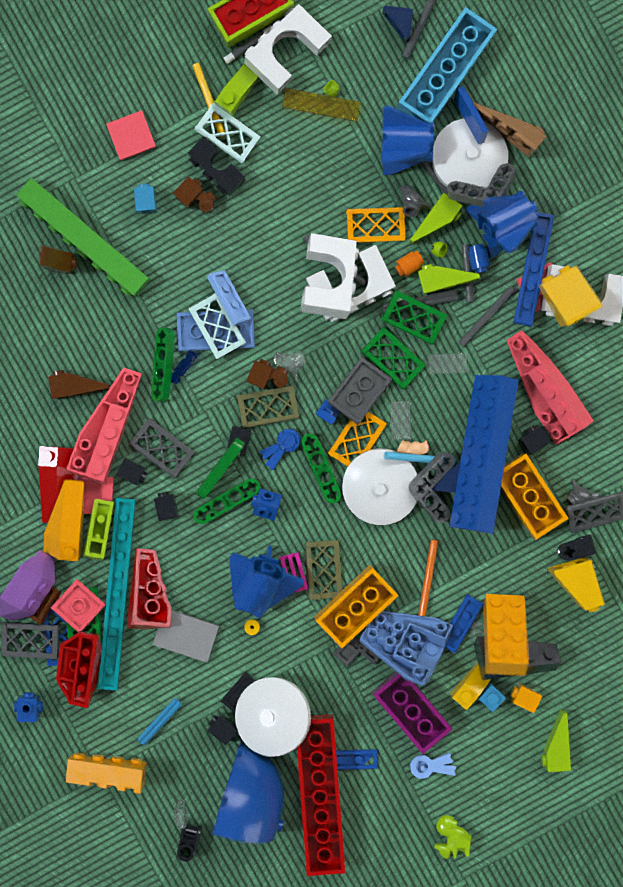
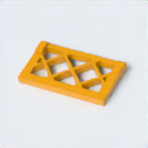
[346,207,405,243]
[328,411,387,466]

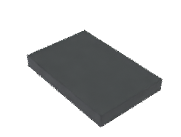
[327,357,392,425]

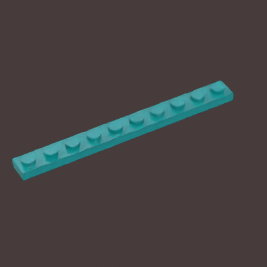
[98,498,136,691]

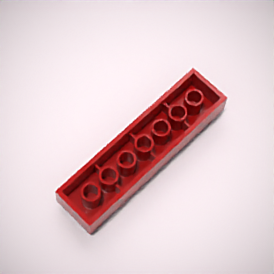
[297,714,345,876]

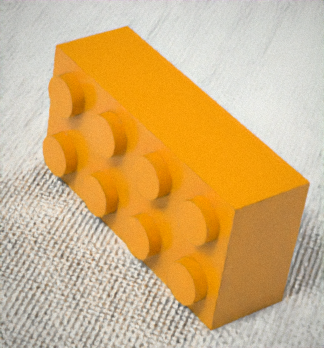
[500,453,568,539]
[314,565,398,648]
[483,594,528,676]

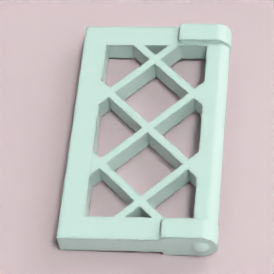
[194,103,260,164]
[189,293,246,359]

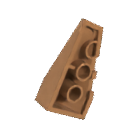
[474,103,546,158]

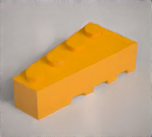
[66,753,147,794]

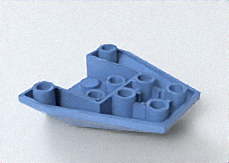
[360,611,453,686]

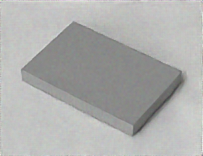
[153,610,220,662]

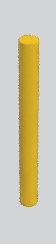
[192,63,226,137]

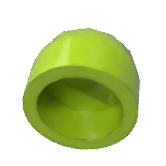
[323,80,340,97]
[431,242,447,258]

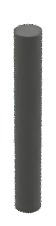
[462,244,474,302]

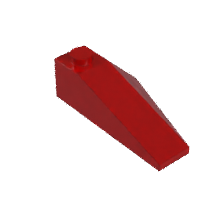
[38,446,79,523]
[127,548,171,629]

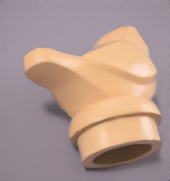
[397,440,429,463]

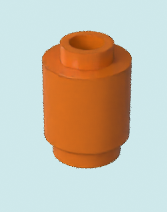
[395,251,424,277]

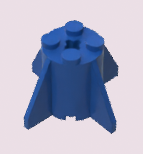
[381,106,434,175]
[466,191,538,259]
[229,545,304,618]

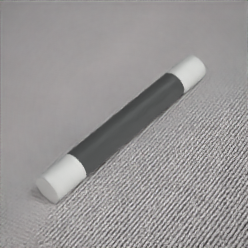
[223,25,272,64]

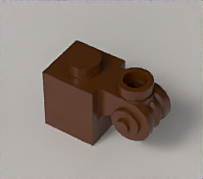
[173,176,217,213]
[246,359,289,389]

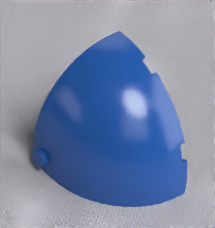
[213,741,284,843]

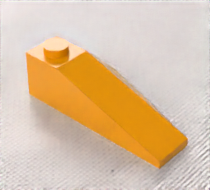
[44,479,85,561]

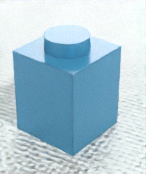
[134,184,157,214]
[478,682,506,712]

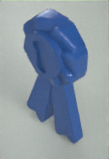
[260,428,301,470]

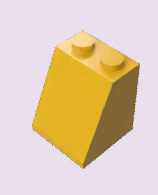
[538,265,603,326]
[548,557,604,612]

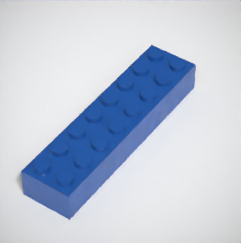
[450,375,518,534]

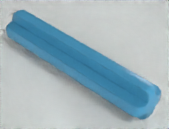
[138,698,182,745]

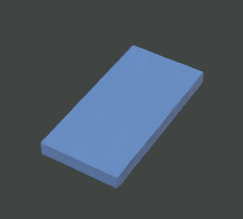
[177,309,255,351]

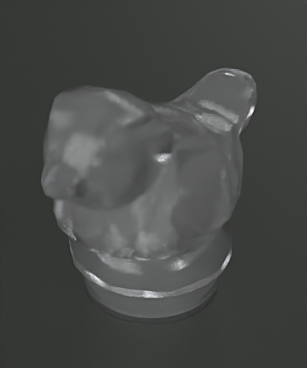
[274,350,307,382]

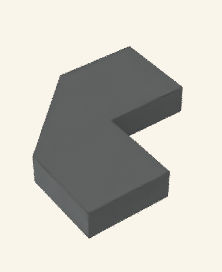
[333,638,380,666]

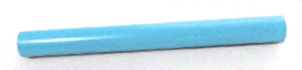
[384,451,455,465]

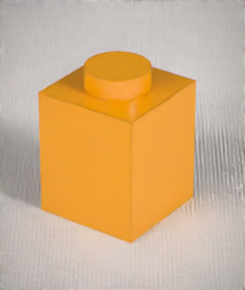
[510,683,542,713]

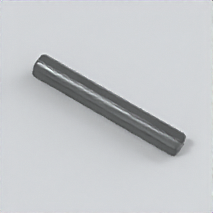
[383,290,458,314]

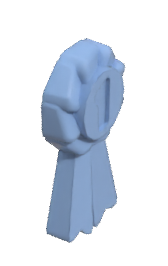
[410,753,456,779]

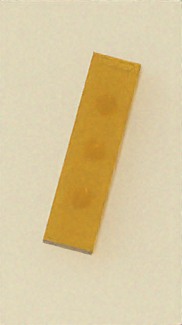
[282,88,361,122]

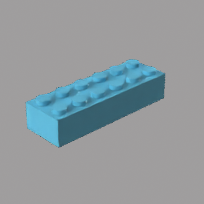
[397,7,497,122]

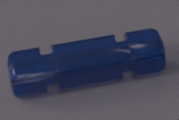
[171,350,198,384]

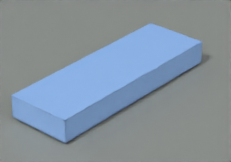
[207,270,251,326]

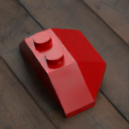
[56,632,102,708]

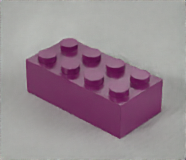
[372,671,452,754]

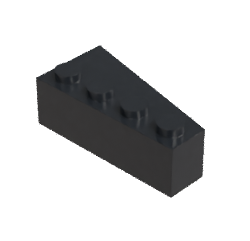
[474,636,561,680]

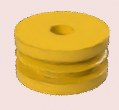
[244,619,260,635]

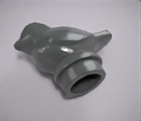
[399,185,431,217]
[566,478,600,505]

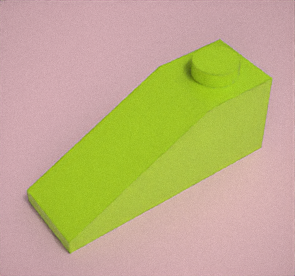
[215,63,259,117]
[409,193,462,244]
[418,264,481,295]
[82,499,114,561]
[541,710,571,772]

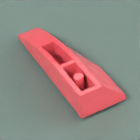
[506,330,594,445]
[66,368,142,485]

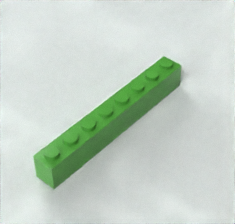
[16,178,150,297]

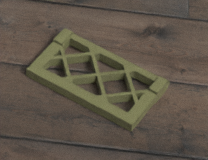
[237,386,300,429]
[305,540,342,600]

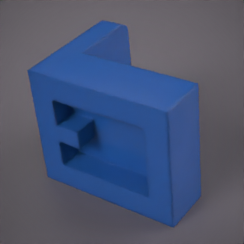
[316,399,340,425]

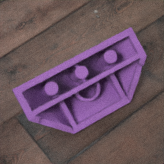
[0,550,55,621]

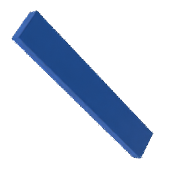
[513,212,555,327]

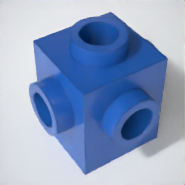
[251,488,282,521]
[14,692,43,722]

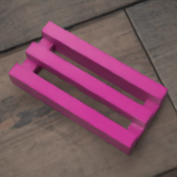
[280,552,308,594]

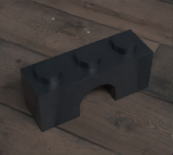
[188,136,246,197]

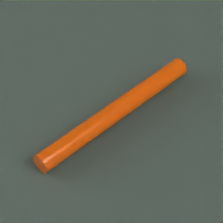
[418,540,438,616]

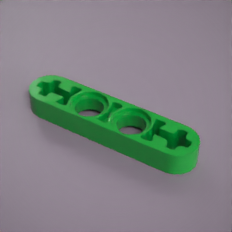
[151,327,175,402]
[301,433,341,503]
[196,438,245,499]
[193,478,261,524]

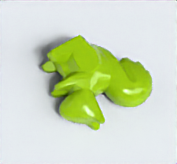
[434,815,472,859]

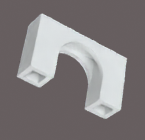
[244,4,332,95]
[301,233,359,319]
[306,245,396,322]
[541,265,623,326]

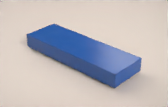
[453,86,489,145]
[445,594,484,653]
[336,749,378,770]

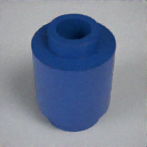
[468,244,491,273]

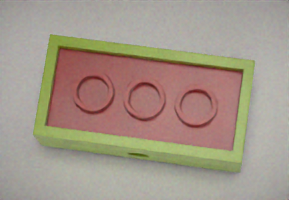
[207,0,294,48]

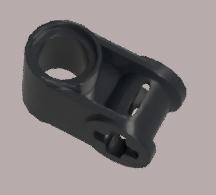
[557,534,597,561]
[177,821,202,862]

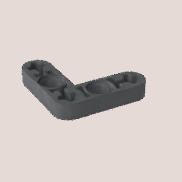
[447,163,516,207]
[409,451,455,523]

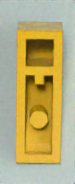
[450,662,491,710]

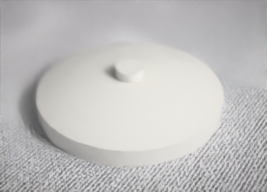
[432,119,508,195]
[342,448,419,525]
[235,677,311,756]

